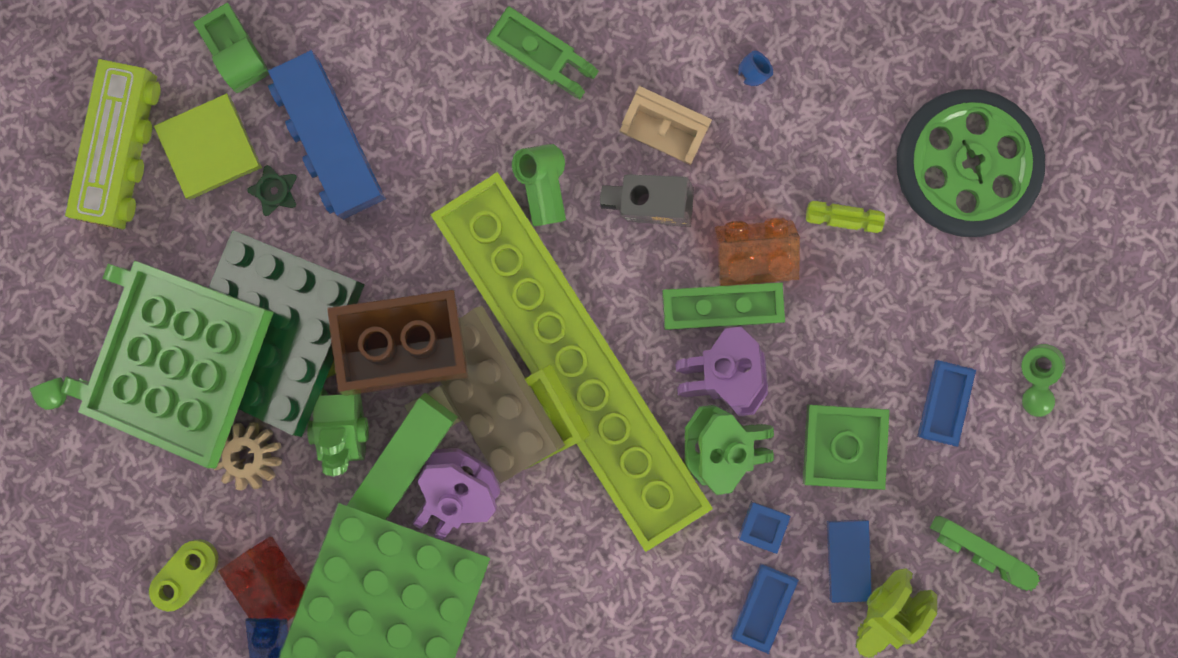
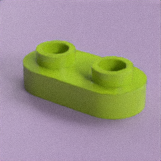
[149,539,218,612]

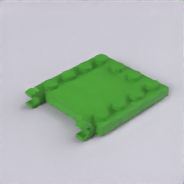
[61,260,274,469]

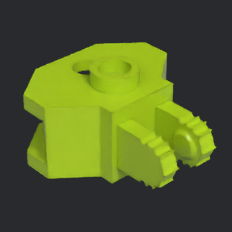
[856,568,937,658]

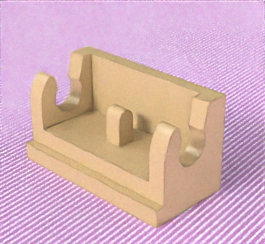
[619,86,712,165]

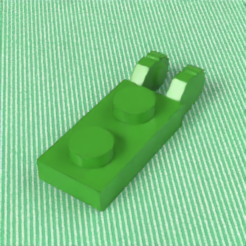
[486,6,599,100]
[929,515,1040,591]

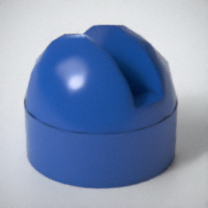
[738,50,773,86]

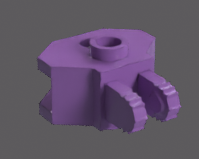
[676,327,768,416]
[412,448,500,540]

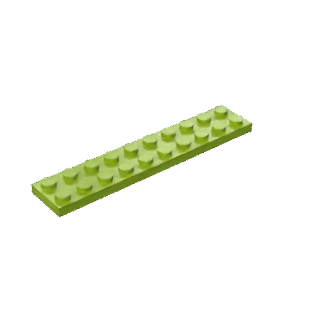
[430,172,713,552]

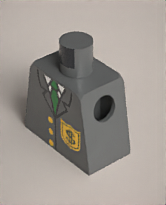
[600,174,694,227]

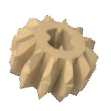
[214,422,282,490]

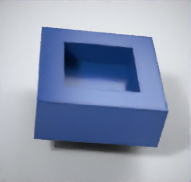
[738,501,791,554]

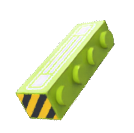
[65,59,161,230]

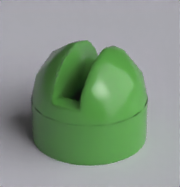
[29,377,67,410]

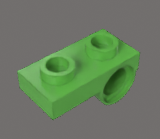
[193,3,270,94]

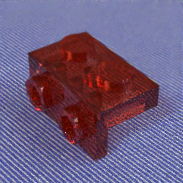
[218,537,305,637]

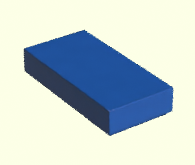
[917,360,976,447]
[827,520,872,603]
[731,563,799,654]

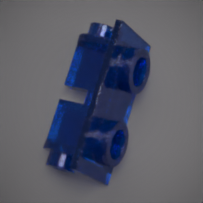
[245,618,289,658]

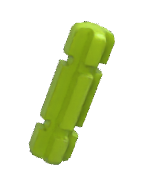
[806,201,885,233]

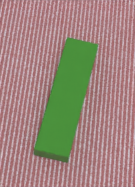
[347,392,458,520]

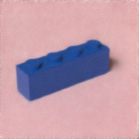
[268,50,386,220]

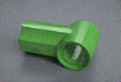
[512,144,566,226]

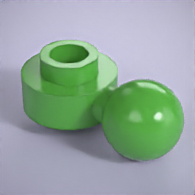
[1021,344,1066,417]

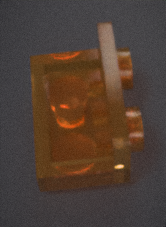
[715,218,800,286]

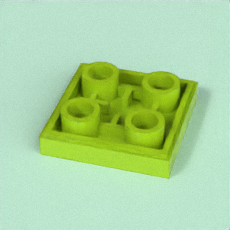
[154,93,262,200]

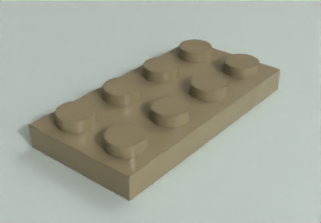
[440,306,565,484]

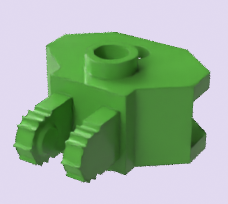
[307,387,369,477]
[685,405,774,495]

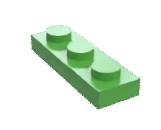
[662,282,785,330]

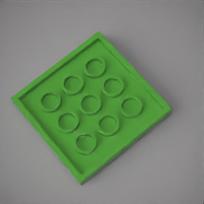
[278,503,490,658]

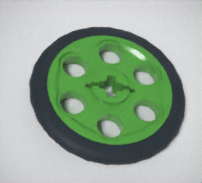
[897,89,1045,237]

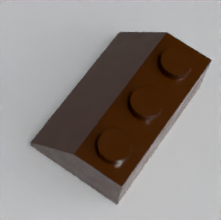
[327,289,469,396]

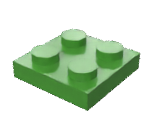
[803,404,889,490]

